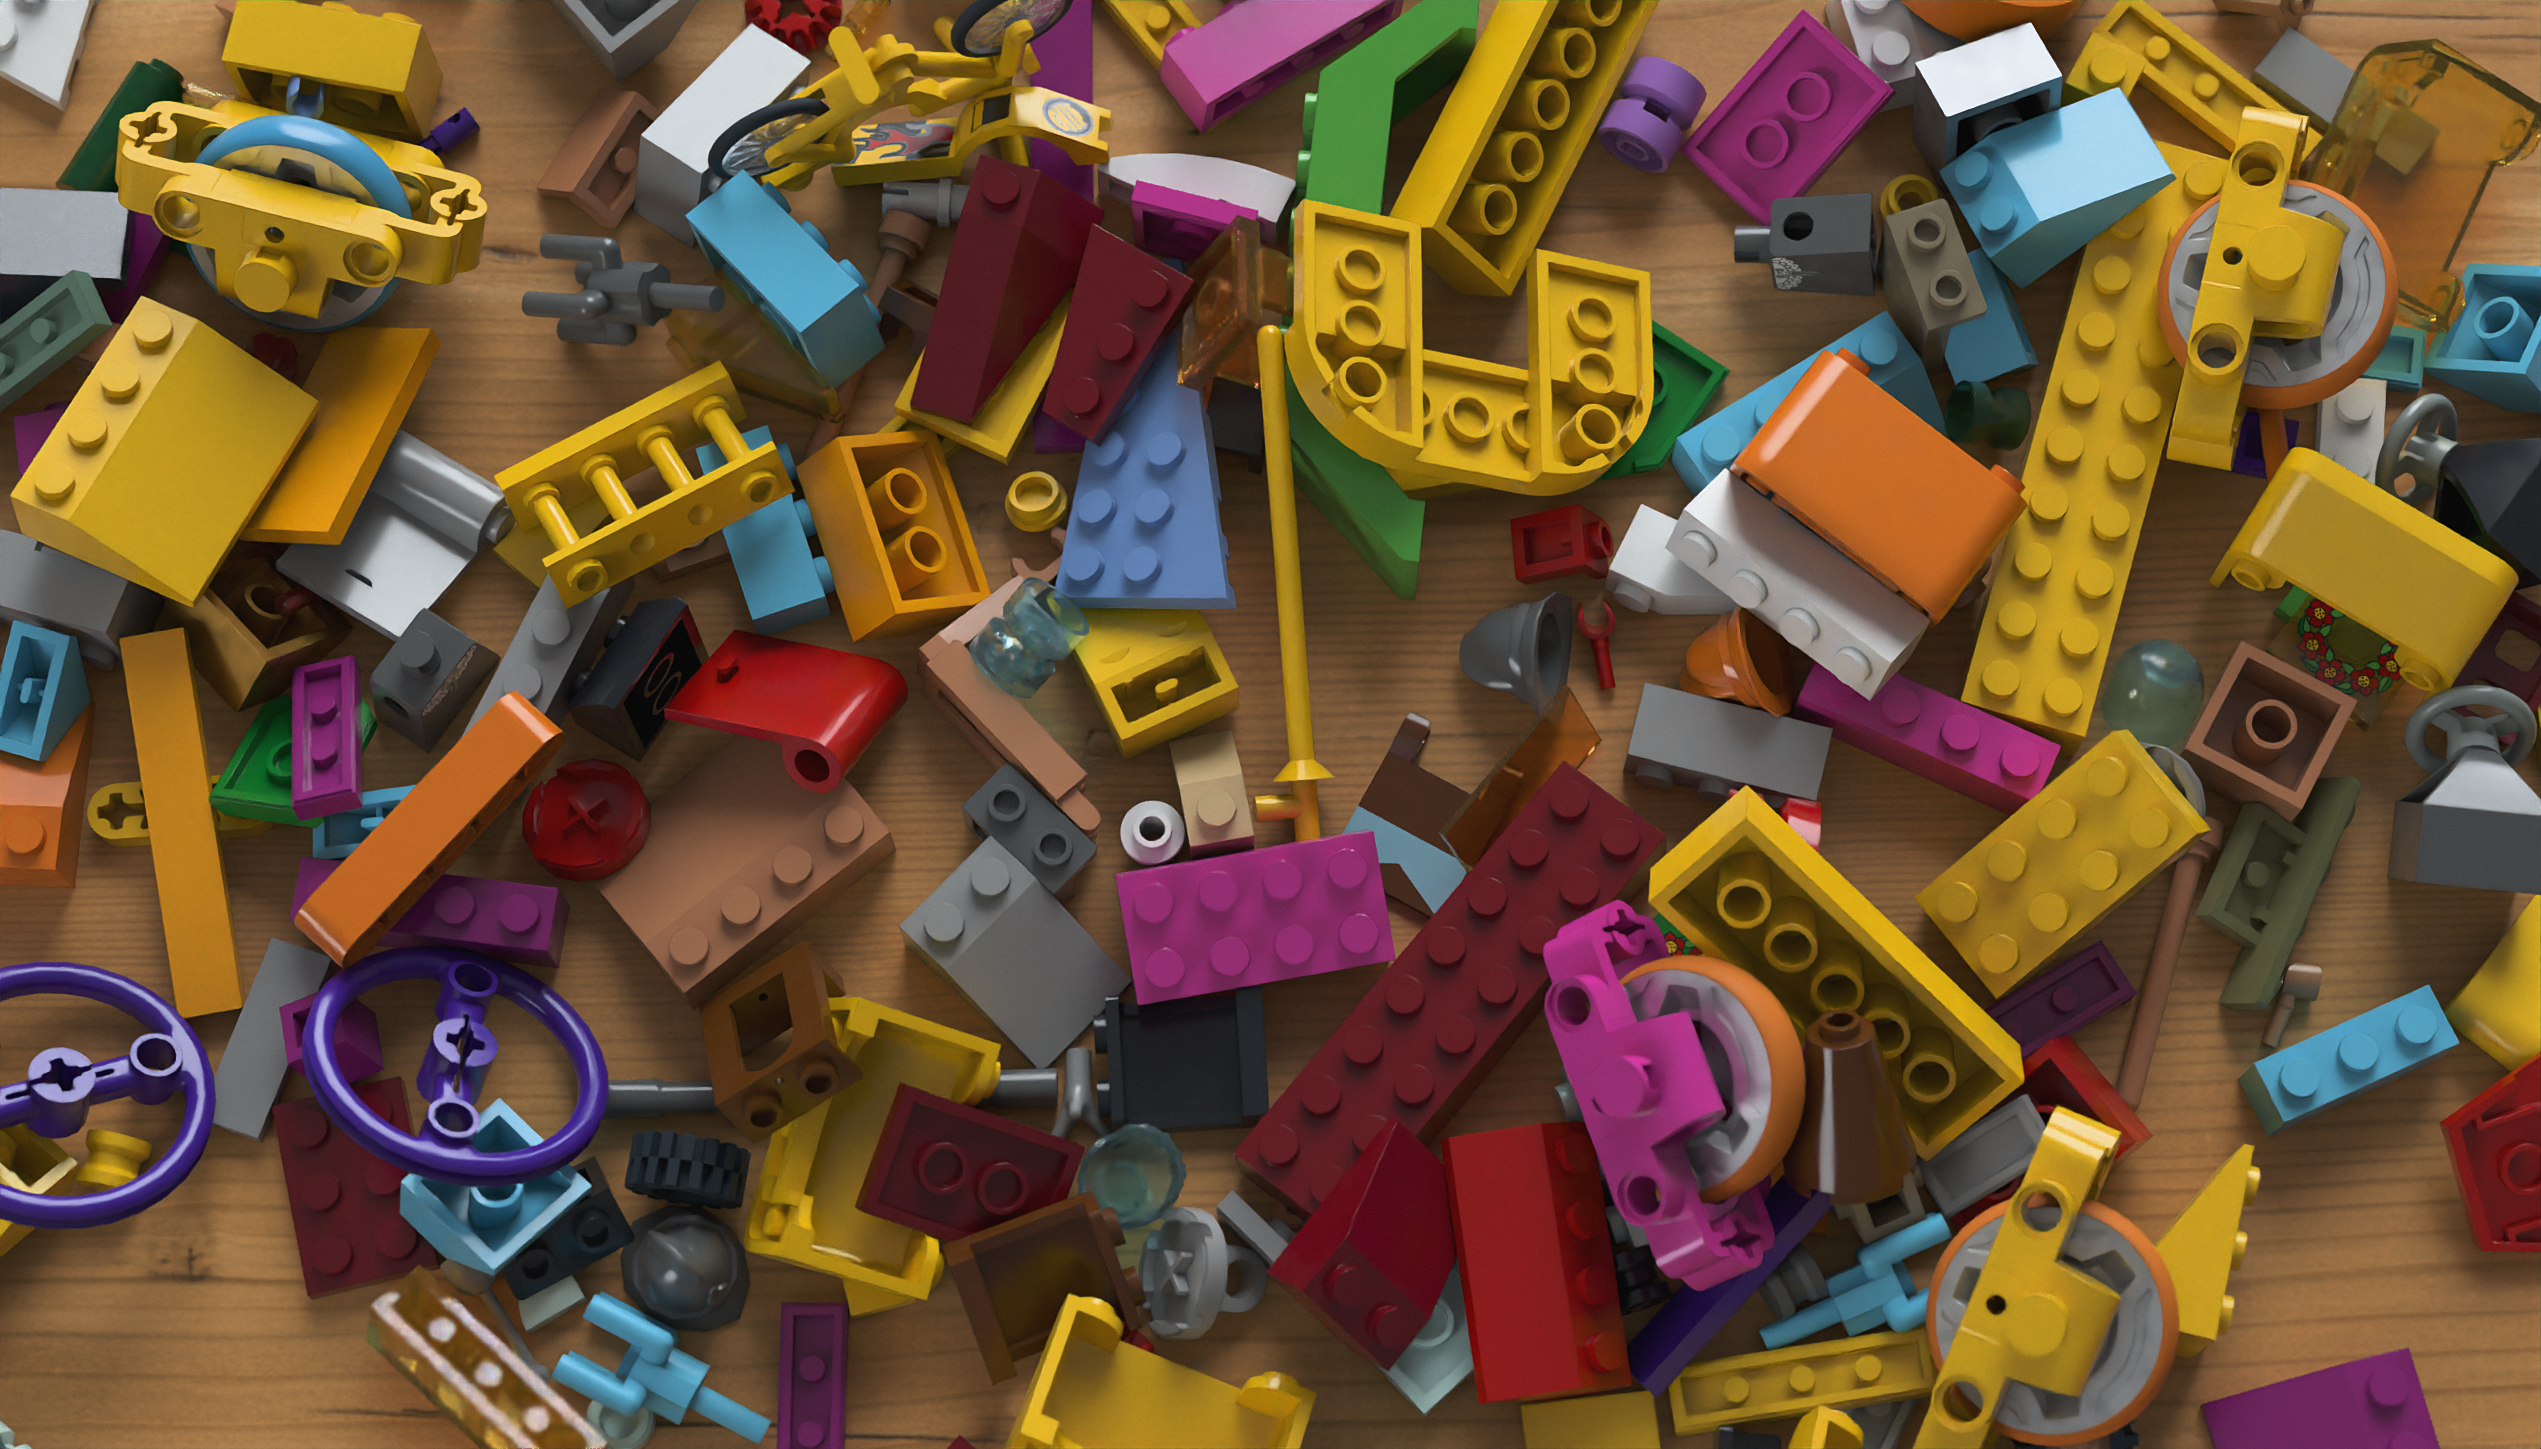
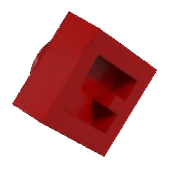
[1510,504,1614,585]

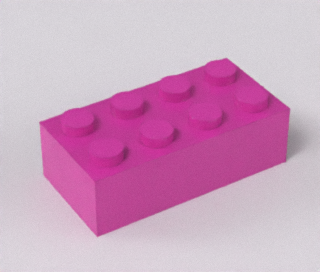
[1115,829,1396,1005]

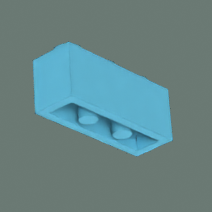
[696,425,836,636]
[2238,984,2459,1137]

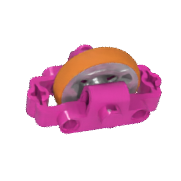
[1543,900,1806,1291]

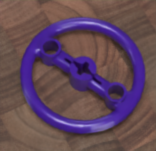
[302,946,609,1187]
[0,962,216,1229]

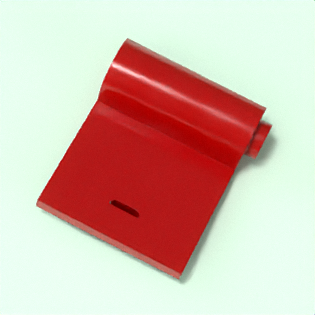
[664,629,908,793]

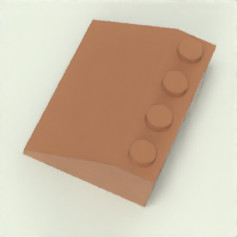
[589,735,896,1010]

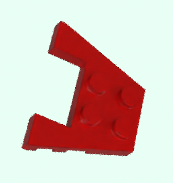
[2439,1052,2541,1252]

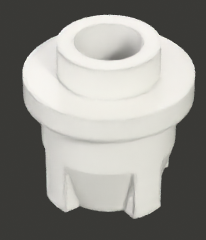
[1120,801,1185,867]

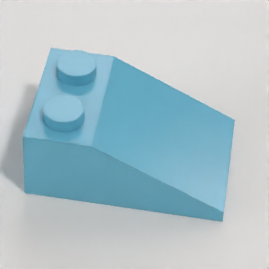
[1939,87,2177,290]

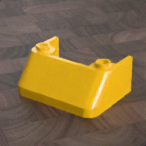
[2208,447,2519,707]

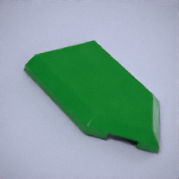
[1595,320,1730,481]
[208,693,378,828]

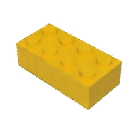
[1914,729,2211,999]

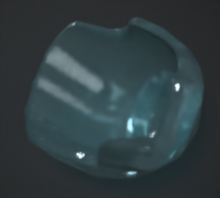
[2101,639,2205,748]
[1077,1123,1187,1230]

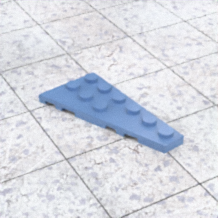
[1053,259,1237,609]

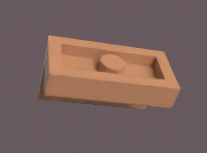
[535,89,662,229]

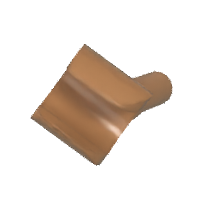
[2261,962,2322,1049]

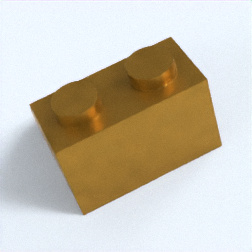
[154,542,353,713]

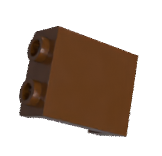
[942,1190,1147,1385]

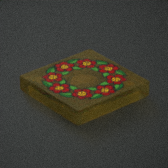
[2265,594,2406,732]

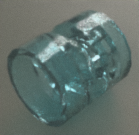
[969,577,1089,699]

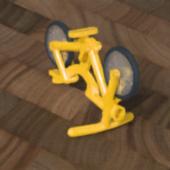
[708,0,1073,192]

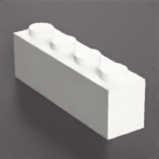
[1665,468,1931,701]

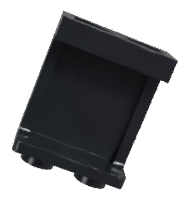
[1093,986,1269,1136]

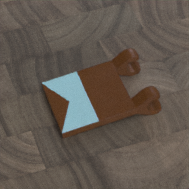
[1342,712,1520,918]

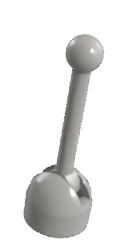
[440,1259,550,1391]

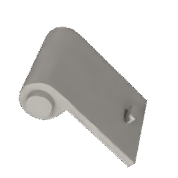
[276,428,516,642]

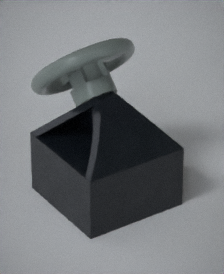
[2375,394,2541,592]

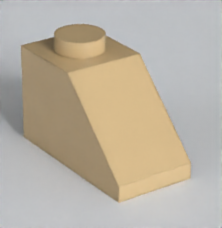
[1169,730,1254,860]

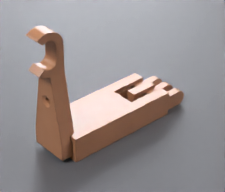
[917,526,1100,844]

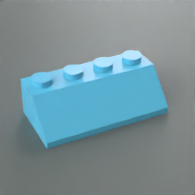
[1670,310,1949,513]

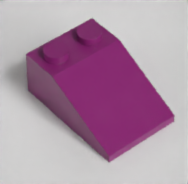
[2201,1347,2440,1449]

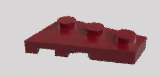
[1042,223,1200,447]

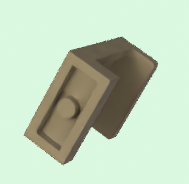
[1876,199,1987,377]

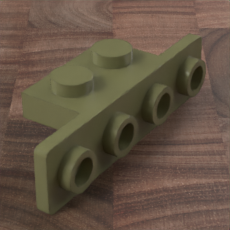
[2195,776,2362,1010]

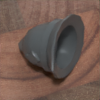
[1459,592,1572,722]
[620,1205,750,1332]

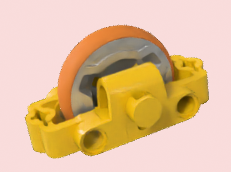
[2156,106,2398,471]
[1913,1106,2179,1449]

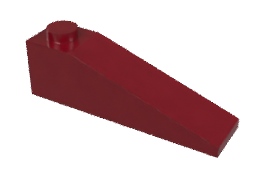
[910,154,1105,425]

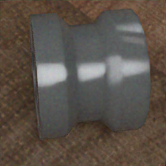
[1757,1241,1828,1321]

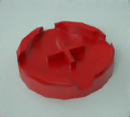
[522,758,651,882]

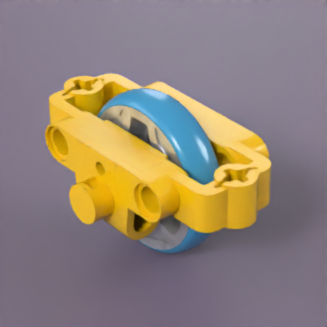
[115,100,487,332]

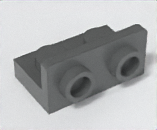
[962,764,1097,906]

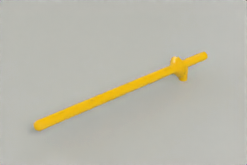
[1253,325,1335,842]

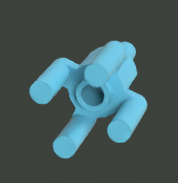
[1758,1211,1952,1351]
[551,1291,772,1445]

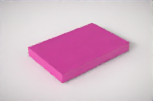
[1679,9,1897,226]

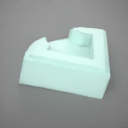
[519,1274,587,1334]

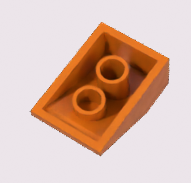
[0,700,96,888]

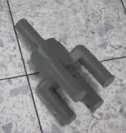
[522,234,725,346]

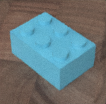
[685,169,886,394]

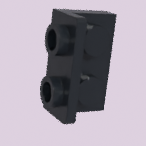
[500,1156,635,1301]

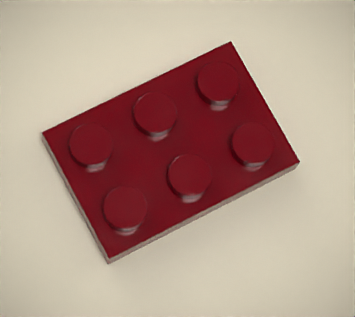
[272,1076,441,1300]
[854,1082,1086,1242]

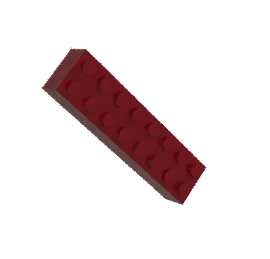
[1233,760,1666,1223]

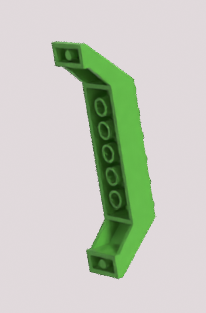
[1278,0,1479,600]

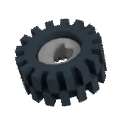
[624,1130,751,1209]

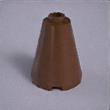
[1782,1009,1917,1205]

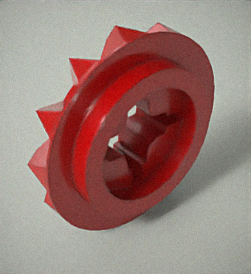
[744,0,843,55]

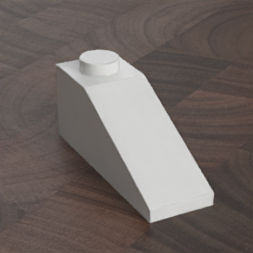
[1605,504,1738,615]

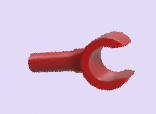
[1576,598,1616,690]

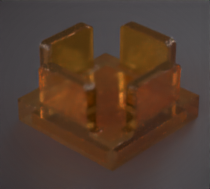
[1177,215,1294,392]

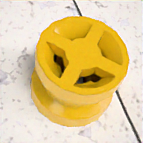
[74,1129,153,1192]

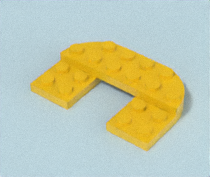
[1284,199,1654,496]

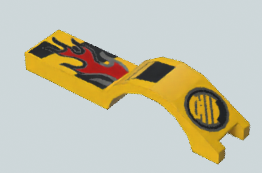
[831,85,1113,187]

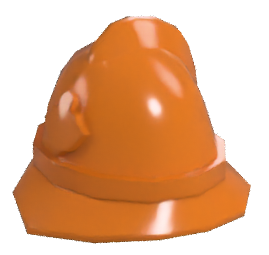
[1679,605,1793,717]

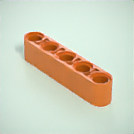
[294,691,566,969]

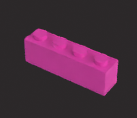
[1159,0,1404,133]
[1790,661,2061,816]

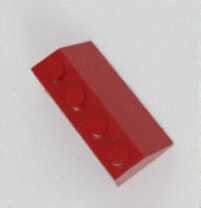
[1440,1122,1632,1404]

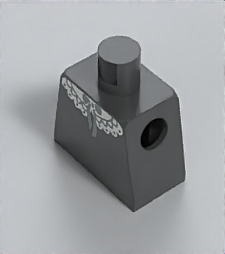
[1734,193,1877,296]
[369,608,500,754]

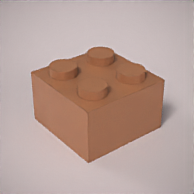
[2178,640,2358,823]

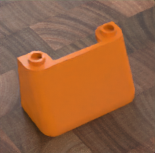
[1729,348,2028,630]

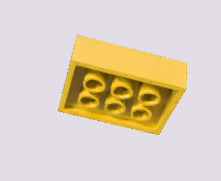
[10,295,320,608]

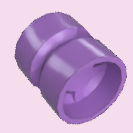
[1597,56,1707,174]

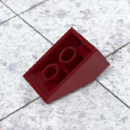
[1266,1117,1457,1371]

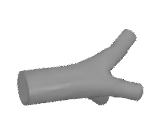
[1051,1048,1110,1139]

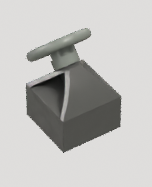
[2388,685,2541,895]

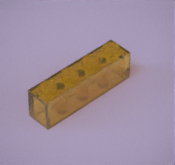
[366,1264,609,1449]

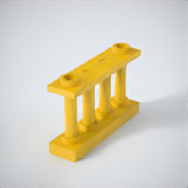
[494,360,795,609]

